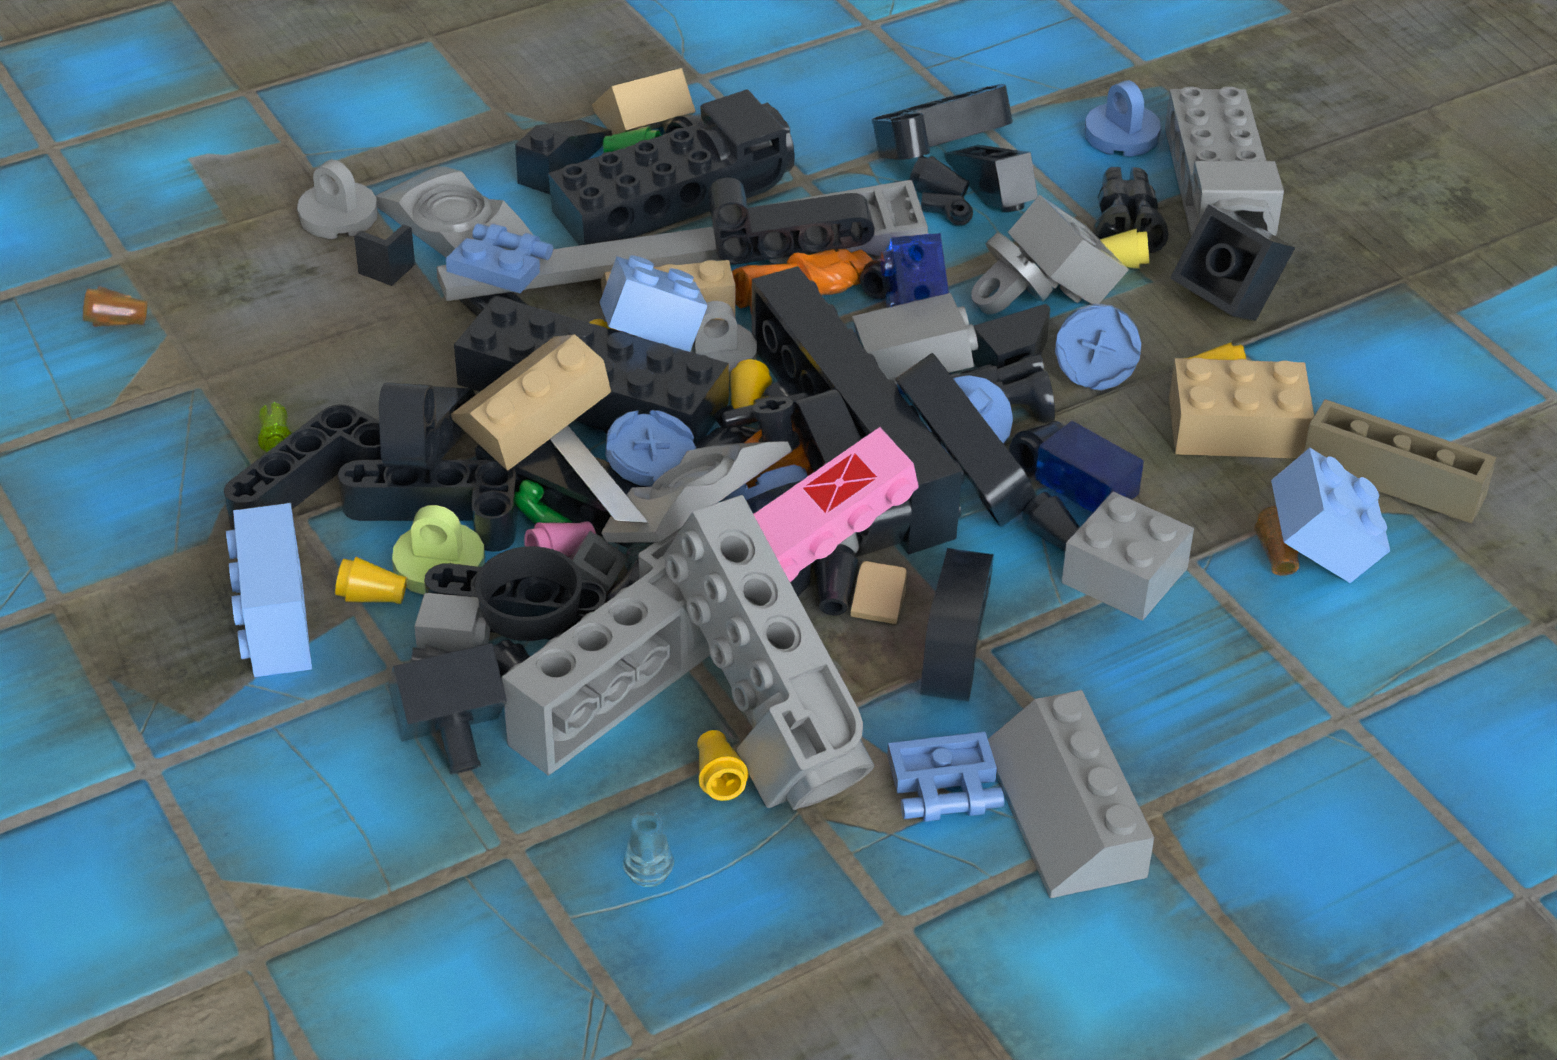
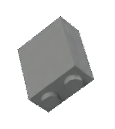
[852,293,978,385]

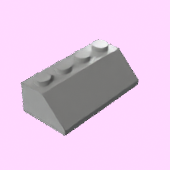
[988,690,1154,898]

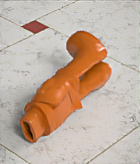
[732,249,873,315]

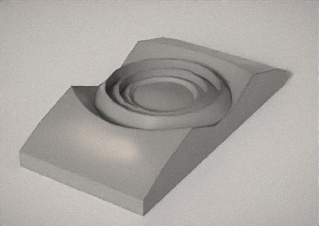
[376,166,533,258]
[755,180,928,264]
[602,441,792,542]

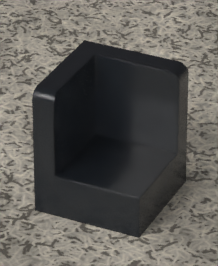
[354,224,415,286]

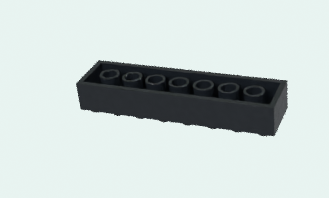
[752,266,964,555]

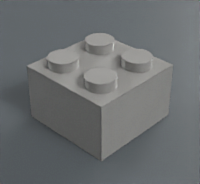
[1008,195,1129,304]
[1062,492,1194,621]

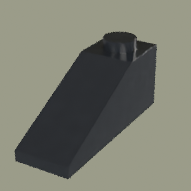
[515,120,612,195]
[944,144,1038,212]

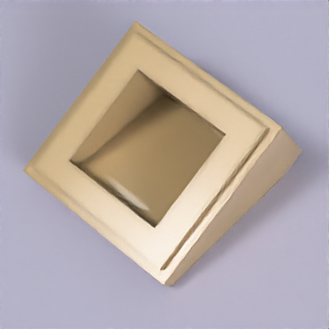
[851,561,907,624]

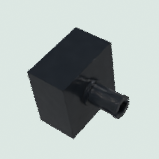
[1170,204,1295,321]
[388,643,507,774]

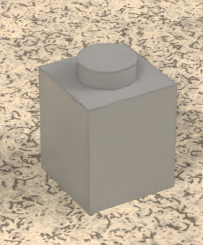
[414,593,490,652]

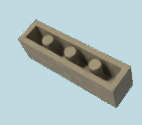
[1304,399,1497,524]

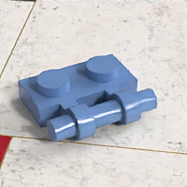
[446,223,553,293]
[887,732,1004,822]

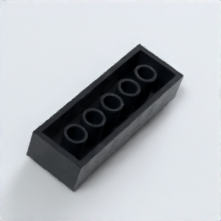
[454,296,729,445]

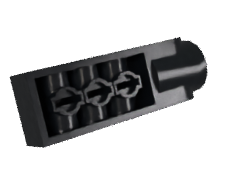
[548,89,795,246]

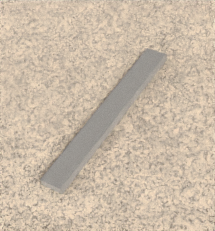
[437,227,722,301]

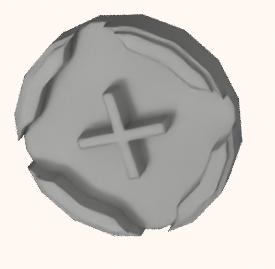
[297,159,378,239]
[971,233,1053,314]
[690,301,757,383]

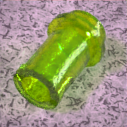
[257,403,292,453]

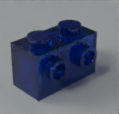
[880,233,949,308]
[1035,421,1144,513]

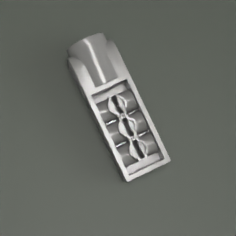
[1165,86,1284,236]
[663,495,875,810]
[502,527,710,776]

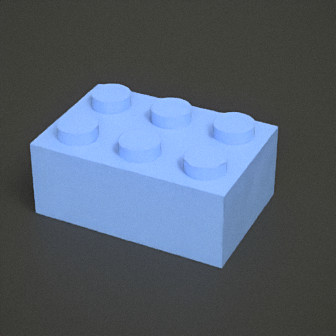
[226,503,312,677]

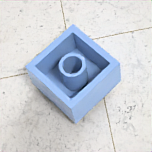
[600,255,708,352]
[1271,448,1390,583]

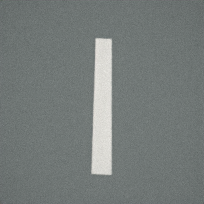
[550,425,649,523]

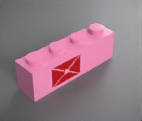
[753,427,919,582]

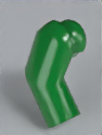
[515,480,572,524]

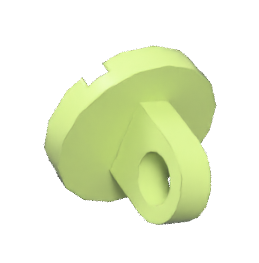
[392,505,485,595]

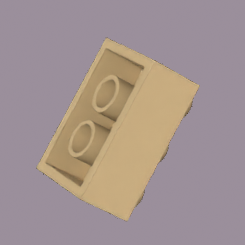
[1169,358,1314,458]

